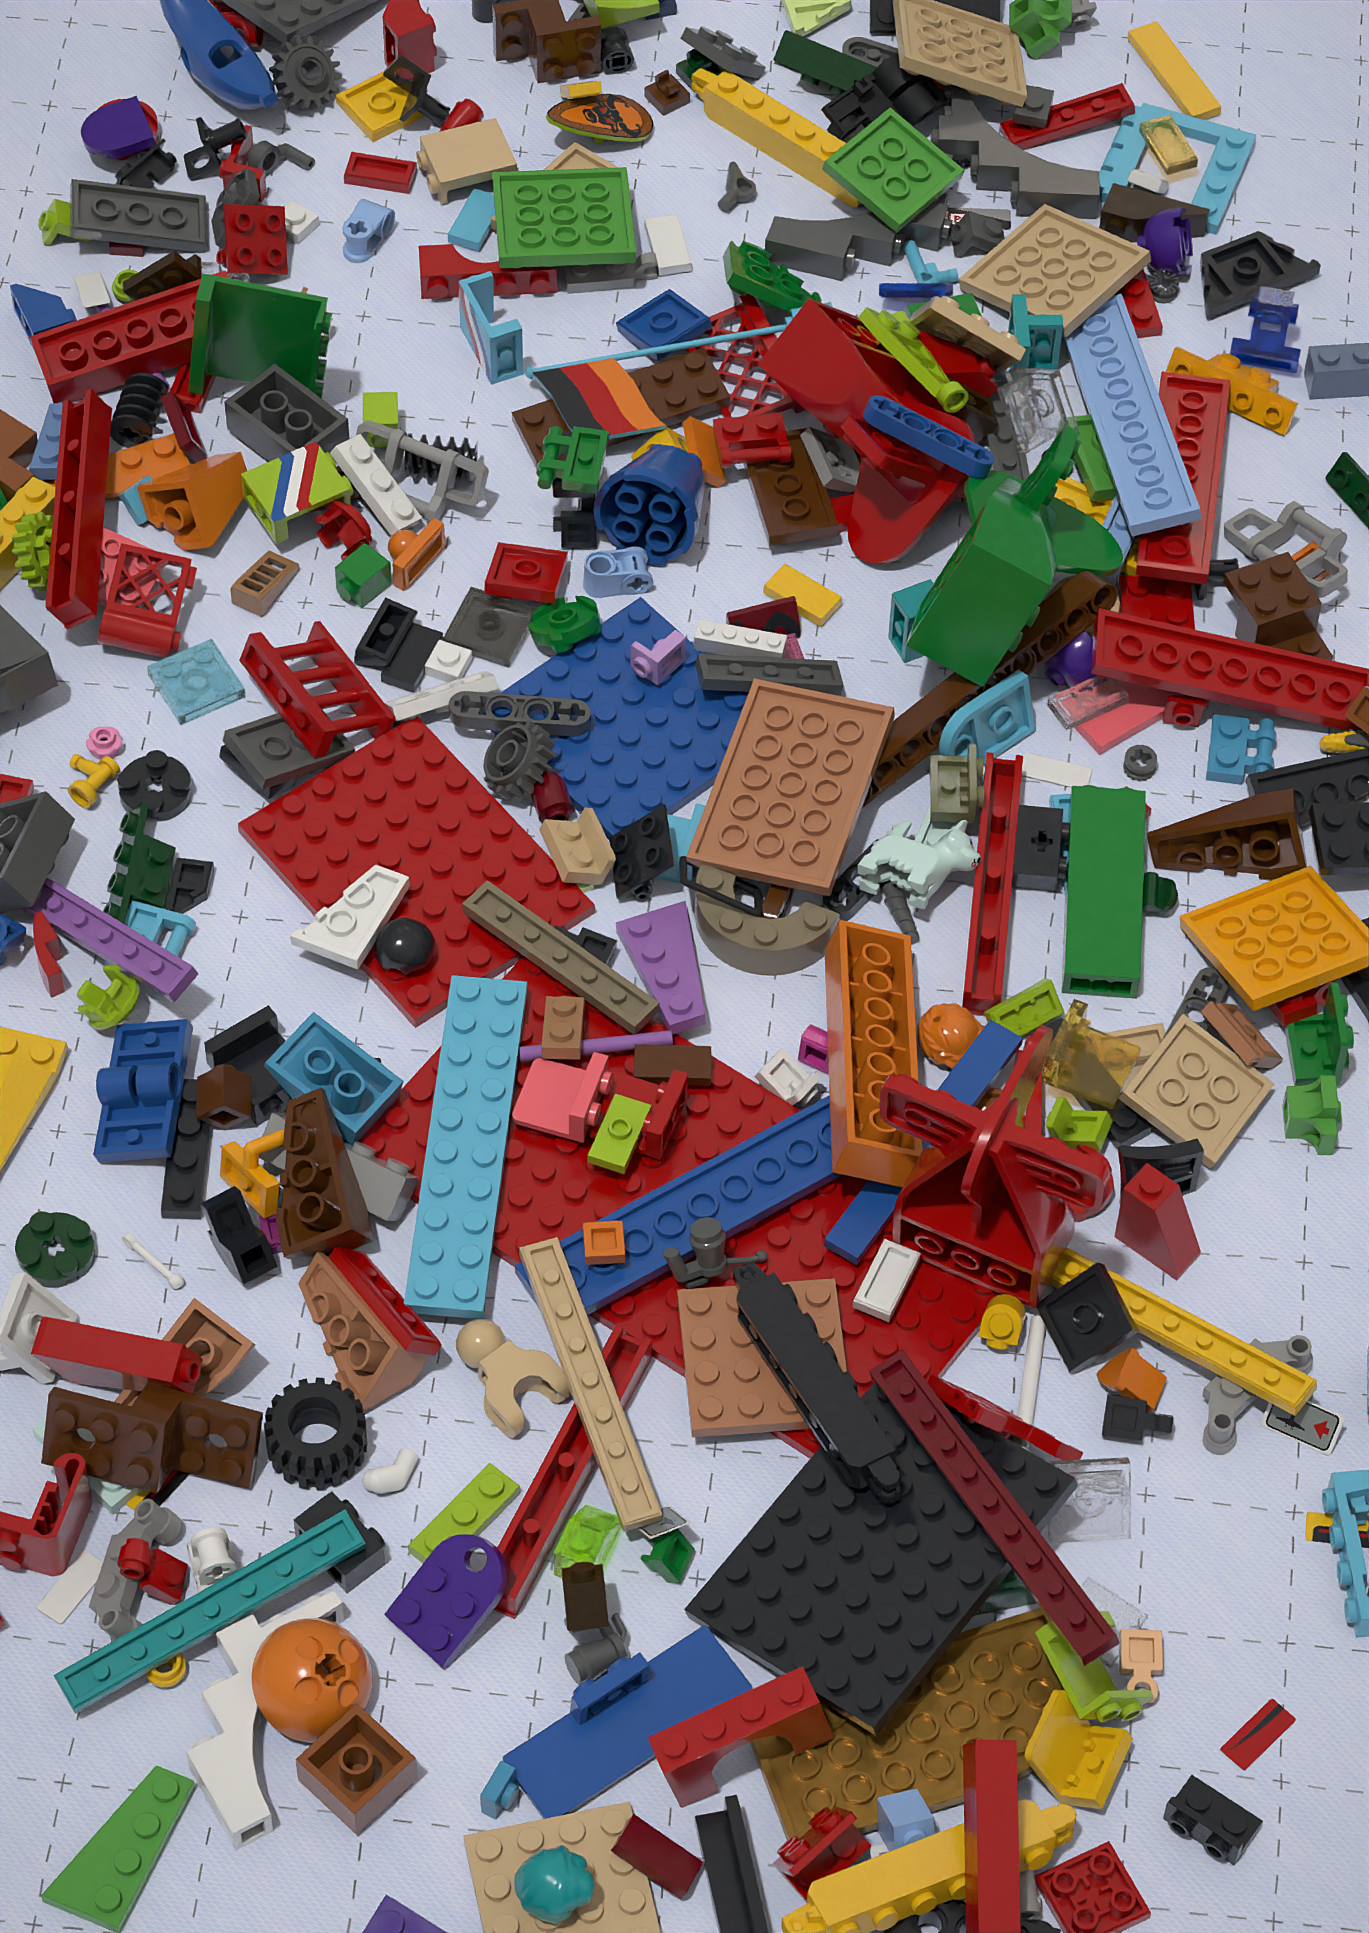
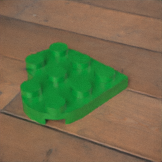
[723,241,822,313]

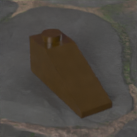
[1099,183,1210,243]

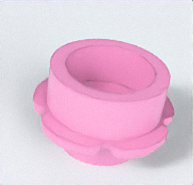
[86,726,122,760]

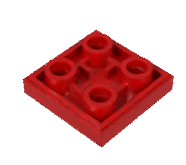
[1035,1841,1151,1933]

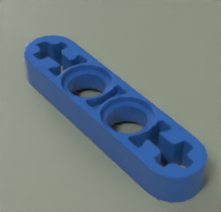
[863,395,995,478]

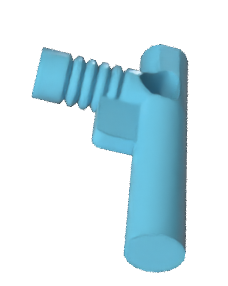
[903,240,959,298]

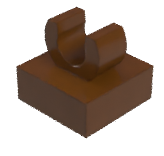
[644,70,690,116]

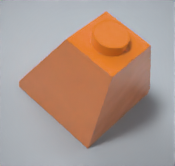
[137,452,247,550]

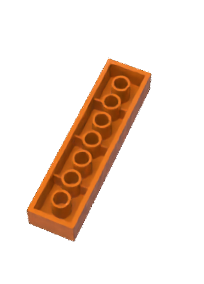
[824,919,922,1187]

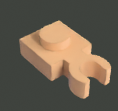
[1119,1629,1163,1703]

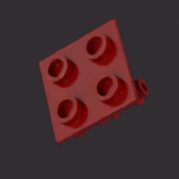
[216,204,288,275]

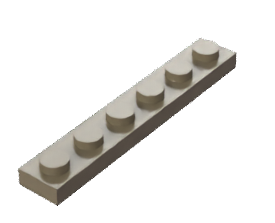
[462,880,660,1034]

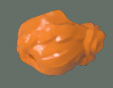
[917,1003,985,1068]

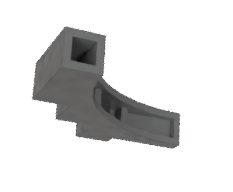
[930,84,1100,219]
[765,153,955,281]

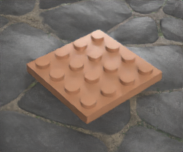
[677,1278,847,1438]

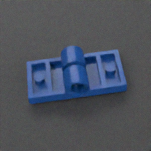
[93,1019,193,1163]

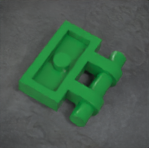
[536,426,609,494]

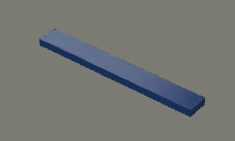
[824,1019,1023,1265]

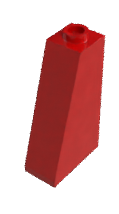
[31,1316,203,1394]

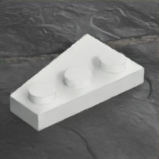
[290,865,410,969]

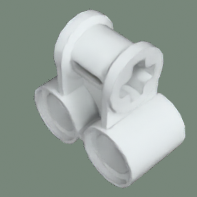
[187,1527,237,1593]

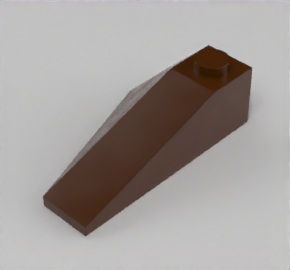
[1147,788,1307,880]
[276,1088,374,1259]

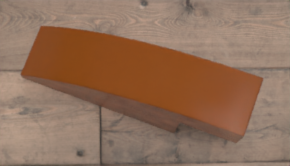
[0,409,38,502]

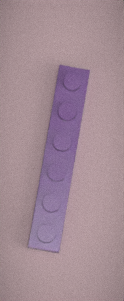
[22,878,198,1003]

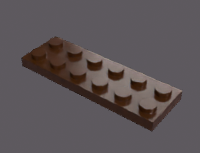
[511,348,731,469]

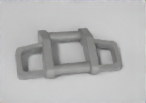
[356,420,489,522]
[1224,501,1348,598]

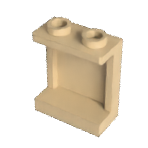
[416,118,517,205]

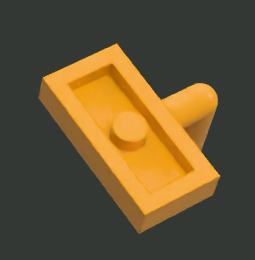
[220,1129,284,1219]

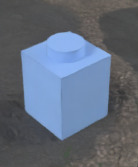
[877,1789,935,1852]

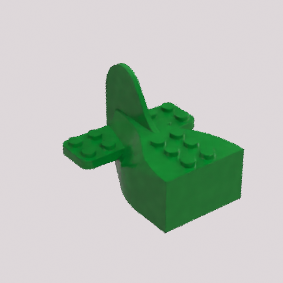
[906,424,1123,687]

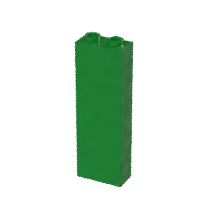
[1061,785,1146,999]

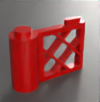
[98,543,197,659]

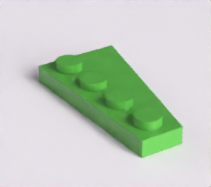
[41,1765,195,1933]

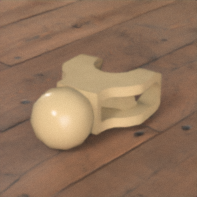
[456,1319,571,1438]

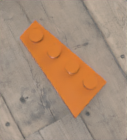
[43,433,190,501]

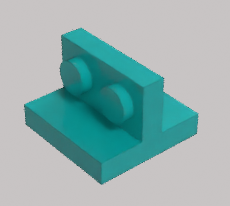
[1008,294,1063,392]

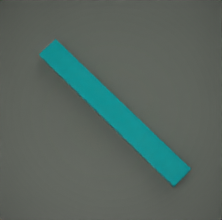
[54,1510,366,1714]

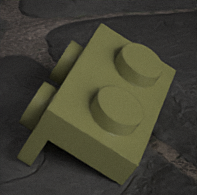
[929,744,984,823]

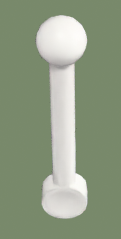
[122,1232,184,1289]

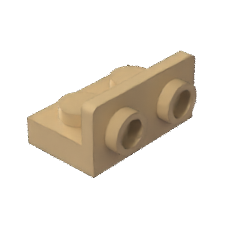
[539,807,616,885]

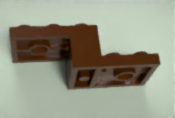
[41,1383,263,1493]

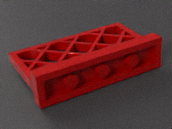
[686,293,806,418]

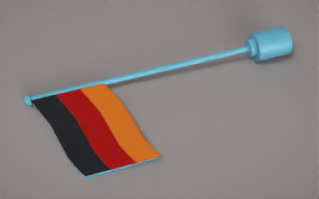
[525,302,833,439]

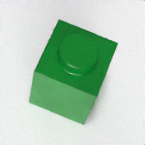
[335,543,392,609]

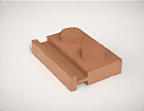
[1201,1001,1283,1069]

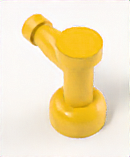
[68,754,120,809]

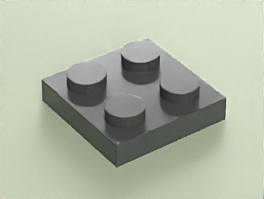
[680,26,766,78]

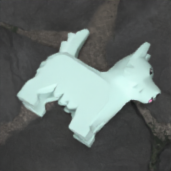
[858,820,981,909]

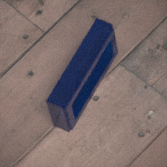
[879,283,953,298]

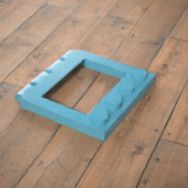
[1099,103,1256,235]

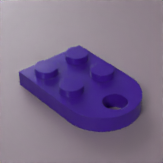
[384,1534,507,1668]

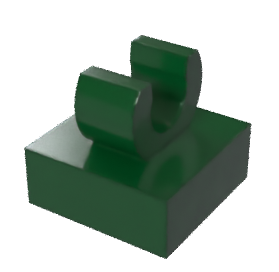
[676,48,722,93]

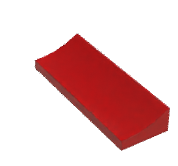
[30,270,229,403]

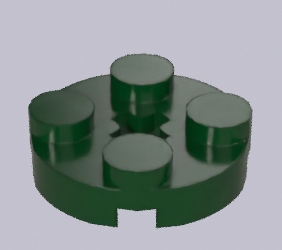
[15,1211,95,1288]

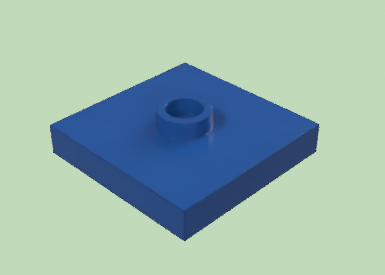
[616,289,712,361]

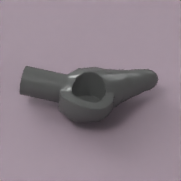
[718,161,756,212]

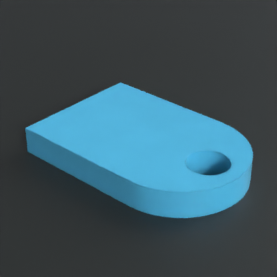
[939,669,1036,765]

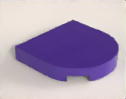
[81,95,156,159]

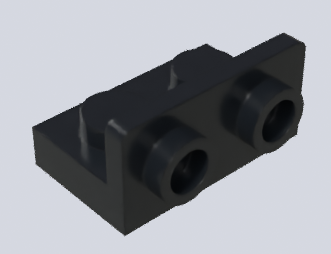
[1163,1775,1263,1865]

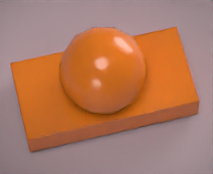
[388,518,445,591]

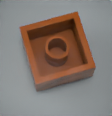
[295,1703,417,1835]

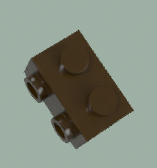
[123,251,202,301]

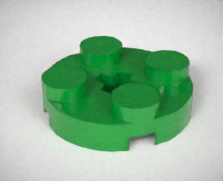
[528,596,602,653]

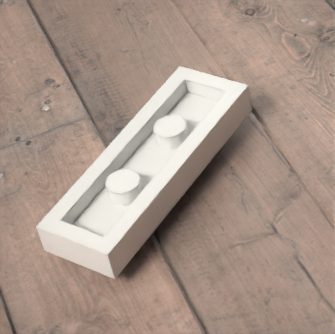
[330,434,422,535]
[384,670,498,723]

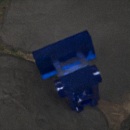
[1230,286,1301,373]

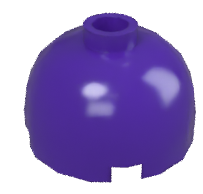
[1137,207,1193,276]
[1044,631,1104,690]

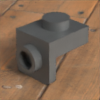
[1013,85,1054,128]
[950,211,1005,257]

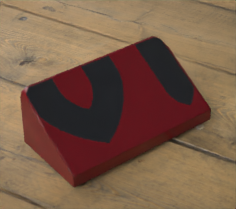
[726,596,801,641]

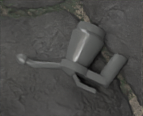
[663,1217,768,1289]
[564,1613,630,1684]

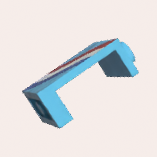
[458,271,523,385]

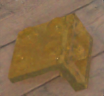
[1042,999,1141,1109]

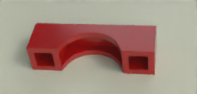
[418,244,557,299]

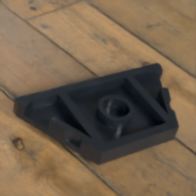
[1200,231,1321,318]

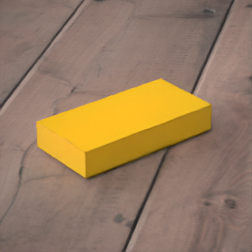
[559,81,602,99]
[763,563,842,627]

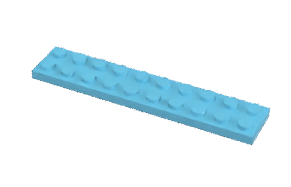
[404,975,527,1319]

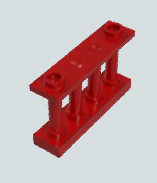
[239,621,396,759]

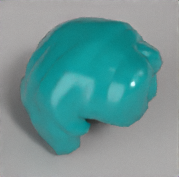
[514,1845,595,1925]

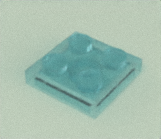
[147,639,246,725]

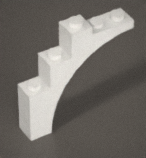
[186,1590,344,1851]

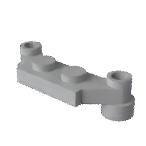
[1202,1335,1313,1455]
[89,1499,182,1642]

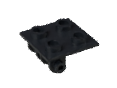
[609,804,674,901]

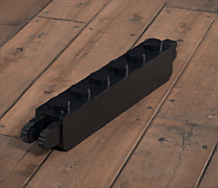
[733,1261,901,1504]

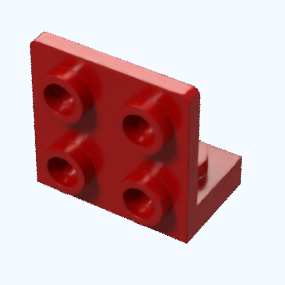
[589,1069,688,1160]
[772,1806,871,1903]

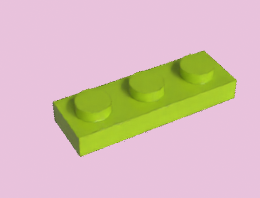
[408,1462,520,1563]

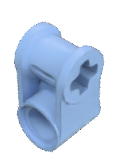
[342,199,395,263]
[583,547,653,598]

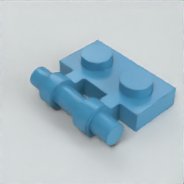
[1206,714,1277,785]

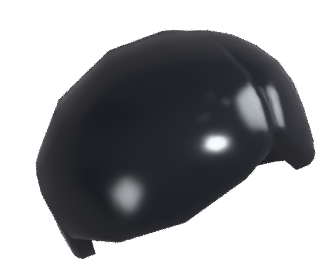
[374,918,435,975]

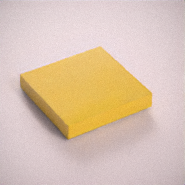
[336,71,425,142]

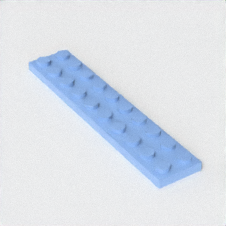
[1063,294,1202,536]

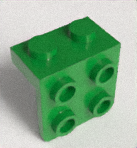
[1284,982,1354,1086]

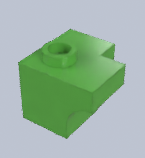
[1009,0,1072,60]
[1282,1075,1341,1155]

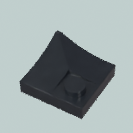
[1118,1138,1204,1204]

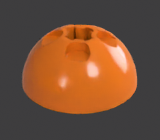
[251,1618,373,1743]

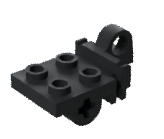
[821,53,948,140]

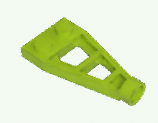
[858,307,968,413]

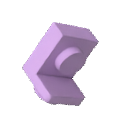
[630,630,686,685]

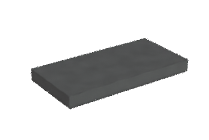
[70,179,207,253]

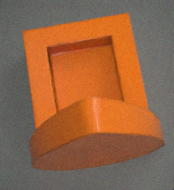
[1096,1347,1167,1412]

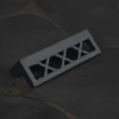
[694,1794,768,1933]

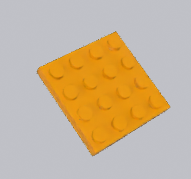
[1180,866,1369,1011]

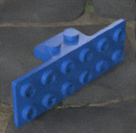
[502,1626,752,1819]

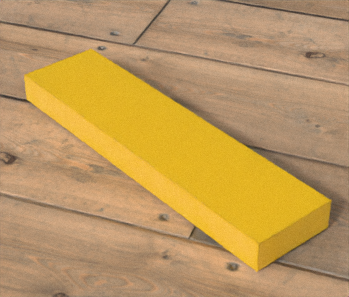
[1128,21,1221,120]

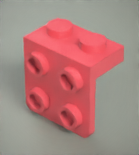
[512,1052,613,1143]

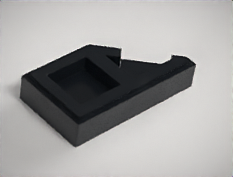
[165,858,214,914]

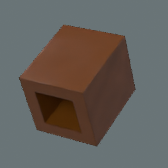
[196,1064,252,1130]

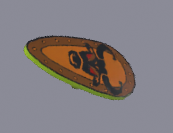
[546,94,654,144]

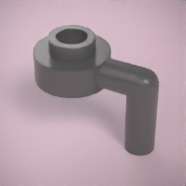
[247,140,315,177]

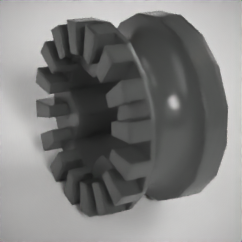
[1149,270,1179,304]
[1123,745,1157,782]

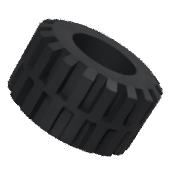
[264,1377,368,1490]

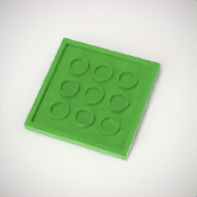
[492,167,636,268]

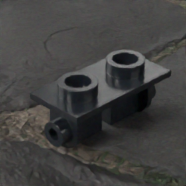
[115,138,177,189]

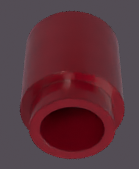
[530,770,574,823]

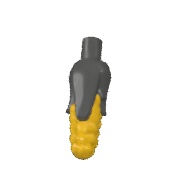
[1319,728,1369,753]

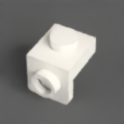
[754,1048,823,1106]

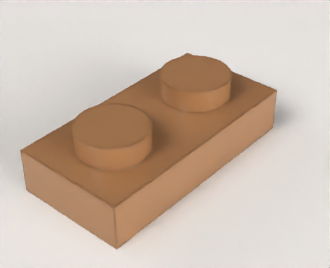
[541,996,585,1059]

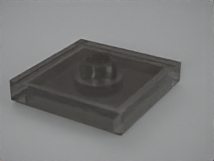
[443,587,537,668]

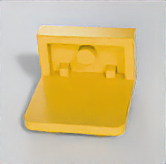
[1025,1689,1133,1809]

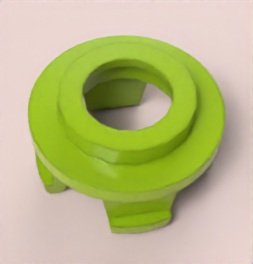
[76,964,140,1030]

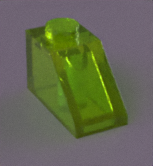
[553,1504,621,1578]

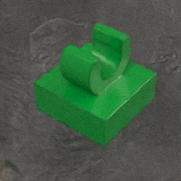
[640,1528,695,1584]

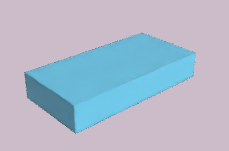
[448,188,495,252]

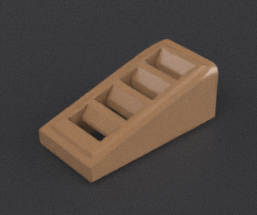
[230,551,299,617]

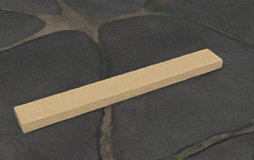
[519,1237,663,1532]

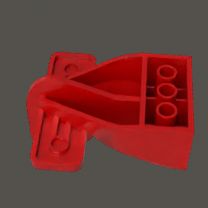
[758,298,975,564]
[879,1025,1111,1309]

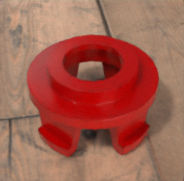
[314,501,373,561]

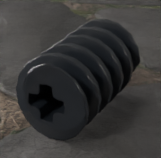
[110,373,168,448]
[404,433,478,482]

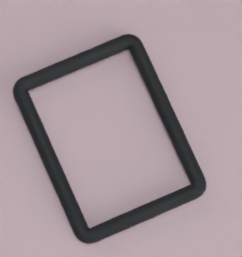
[679,856,762,917]

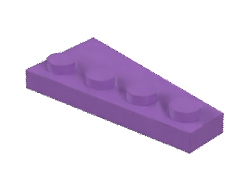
[616,901,706,1035]

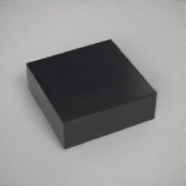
[561,510,597,548]

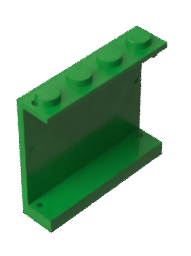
[188,273,333,399]

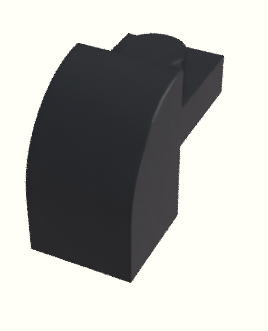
[200,1186,278,1285]

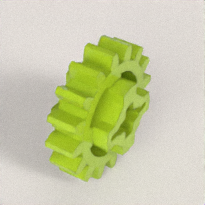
[12,512,53,591]

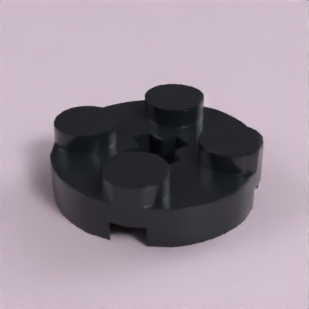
[117,750,192,821]

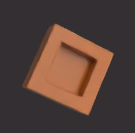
[583,1220,625,1265]

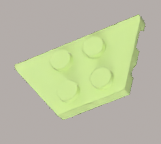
[782,0,851,36]

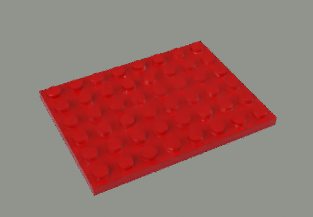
[238,716,595,1028]

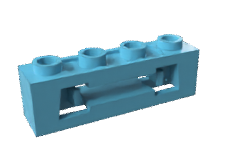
[1322,1470,1369,1638]

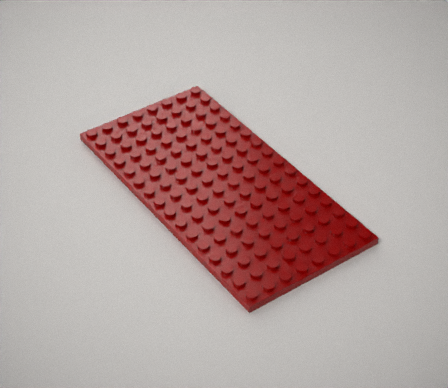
[358,956,1002,1459]

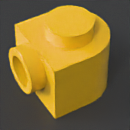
[978,1294,1025,1350]

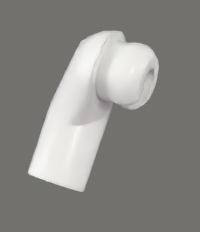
[362,1448,418,1494]

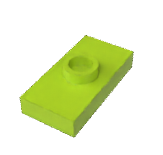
[984,978,1065,1037]
[588,1094,652,1174]

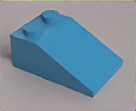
[264,1012,404,1145]

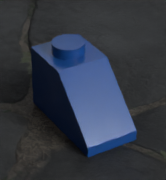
[10,283,77,352]

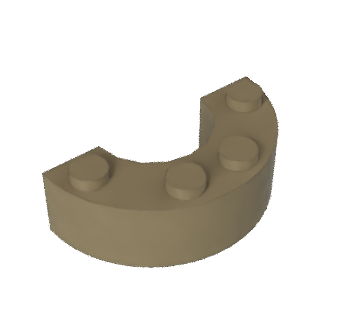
[694,864,840,976]

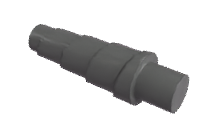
[882,881,919,945]

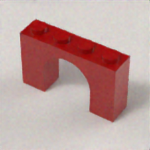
[647,1666,834,1808]

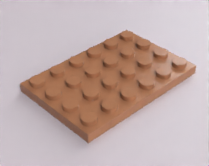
[686,678,895,896]

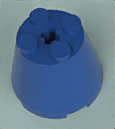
[594,444,705,566]

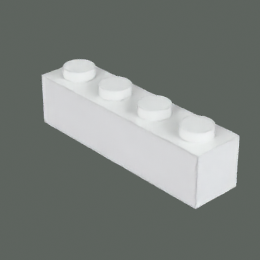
[694,619,787,658]

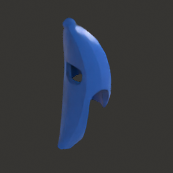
[159,0,279,110]

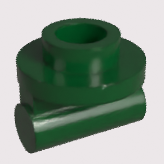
[1142,872,1178,915]

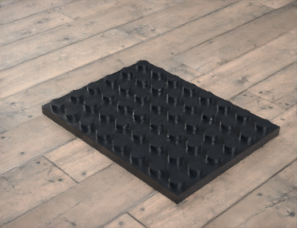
[684,1383,1078,1736]

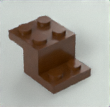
[492,0,601,84]
[1223,552,1333,660]

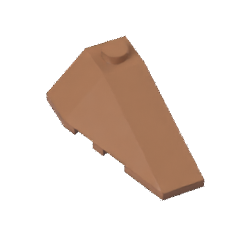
[298,1252,430,1411]
[114,1298,256,1406]

